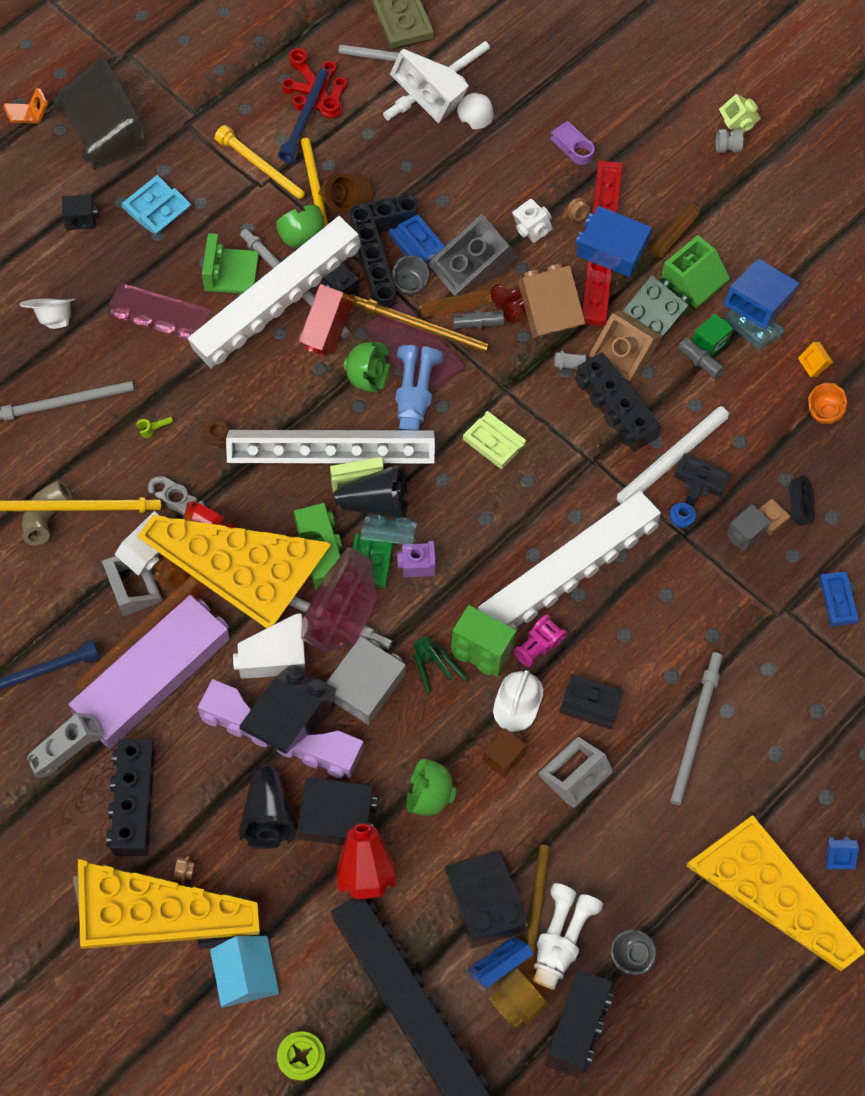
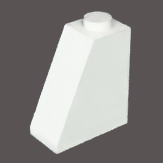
[233,614,306,679]

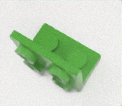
[202,233,259,294]

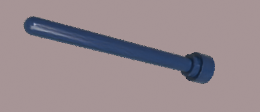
[278,68,328,164]
[0,639,100,690]

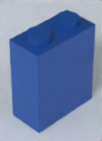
[575,206,652,277]
[723,258,800,330]

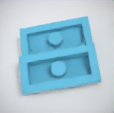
[122,175,191,235]

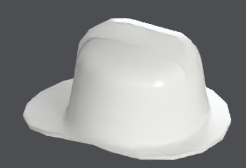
[19,299,75,329]
[493,670,543,732]

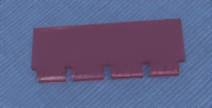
[108,283,212,339]

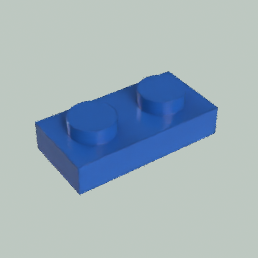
[819,572,859,627]

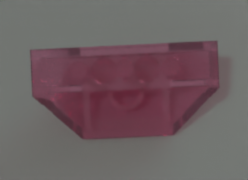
[301,547,377,653]

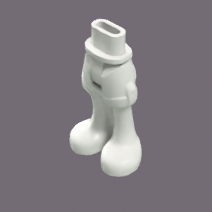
[533,883,603,990]

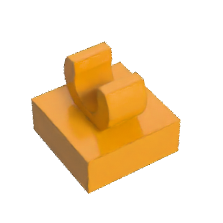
[798,342,833,377]

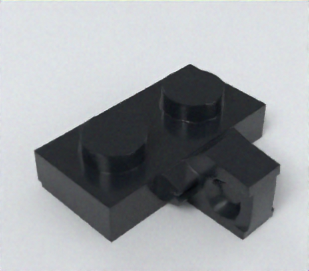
[674,453,732,507]

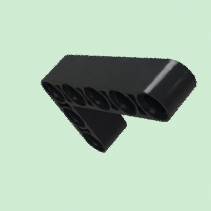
[350,194,418,309]

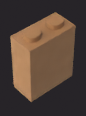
[518,264,585,338]

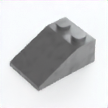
[428,214,519,297]

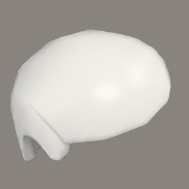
[457,93,494,129]

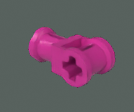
[513,614,568,667]

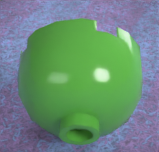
[276,205,325,249]
[344,342,390,393]
[406,758,456,816]

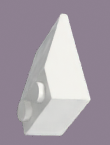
[390,49,469,124]

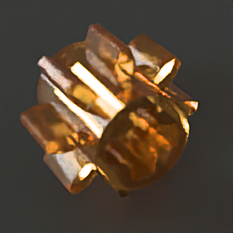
[153,557,187,590]

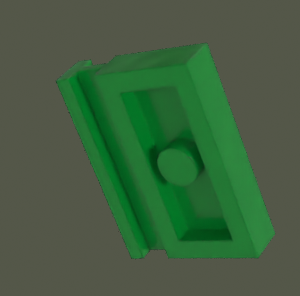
[347,533,393,589]

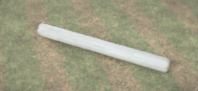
[616,406,729,504]

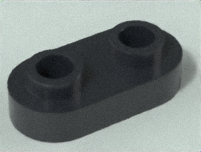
[789,476,815,526]

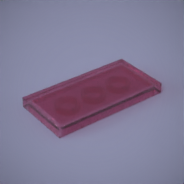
[364,301,465,394]

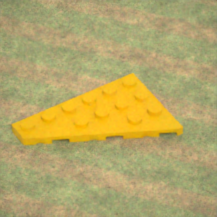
[137,515,331,629]

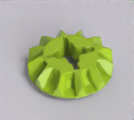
[277,1032,325,1081]

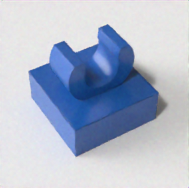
[825,837,859,869]

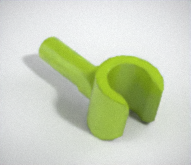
[136,417,173,438]

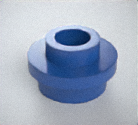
[669,503,696,528]

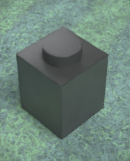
[726,504,771,552]

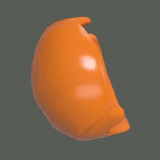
[808,383,847,424]

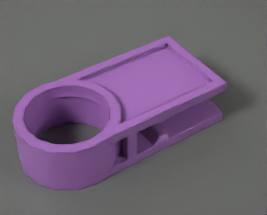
[550,121,595,165]

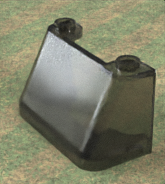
[53,58,146,171]

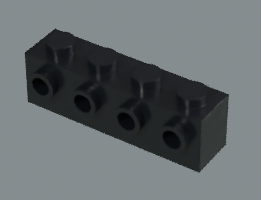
[575,352,662,452]
[106,739,155,856]

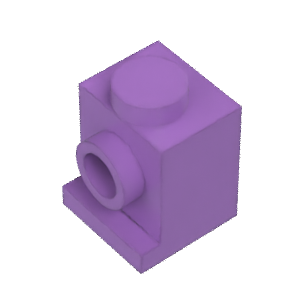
[397,541,435,578]

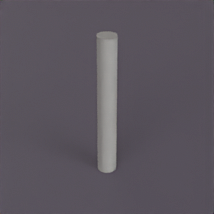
[339,45,399,62]

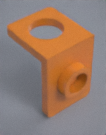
[3,88,48,124]

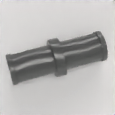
[453,310,504,330]
[678,337,725,379]

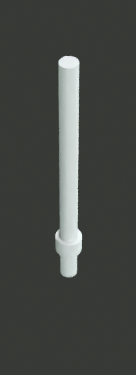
[383,41,490,121]

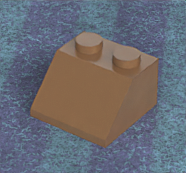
[589,310,663,382]

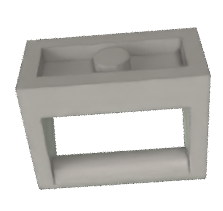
[102,557,163,617]
[538,737,613,808]

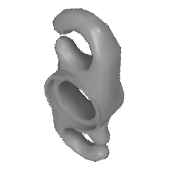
[147,476,205,516]

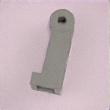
[27,713,104,778]

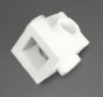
[512,199,553,243]

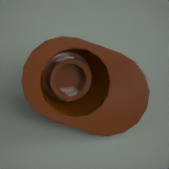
[318,173,373,212]

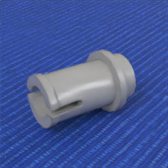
[554,350,586,370]

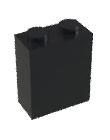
[297,777,378,845]

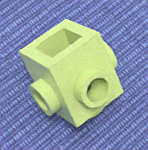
[719,94,761,134]

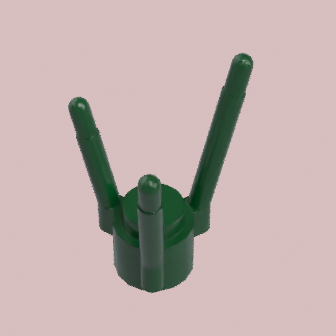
[413,635,468,693]

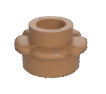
[568,198,590,221]
[173,856,194,884]

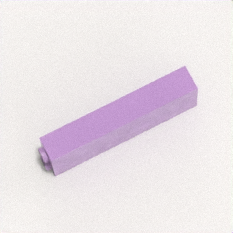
[69,595,230,749]

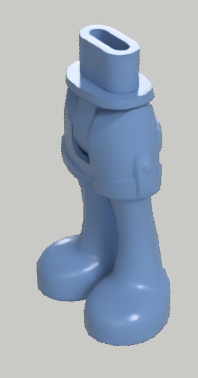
[395,345,444,431]

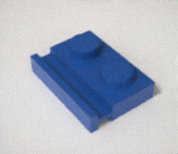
[389,214,445,263]
[467,936,534,988]

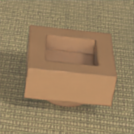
[758,499,790,535]

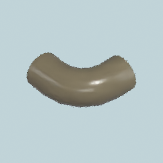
[22,479,72,546]

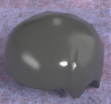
[391,255,430,296]
[610,929,657,975]

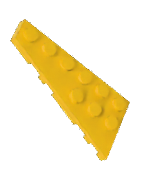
[686,815,865,971]

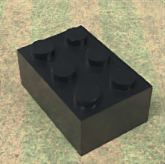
[544,969,614,1079]

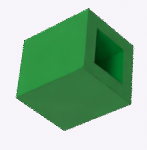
[692,313,733,357]

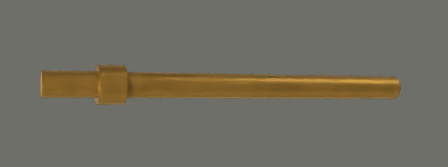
[350,294,489,354]

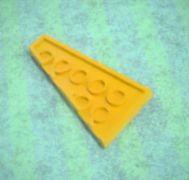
[78,859,259,949]

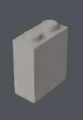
[326,637,406,725]

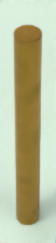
[525,845,551,960]

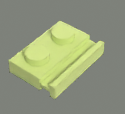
[463,411,526,469]
[330,457,383,493]

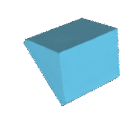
[210,936,279,1008]

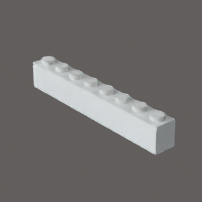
[188,216,361,369]
[226,430,435,463]
[478,491,661,630]

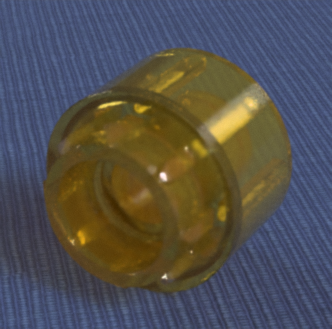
[489,967,549,1027]

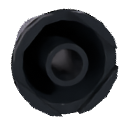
[334,466,408,518]
[239,766,296,849]

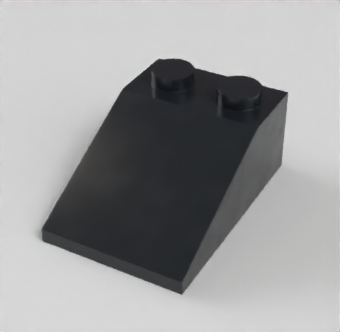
[239,665,336,754]
[445,851,528,949]

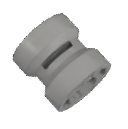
[716,129,743,153]

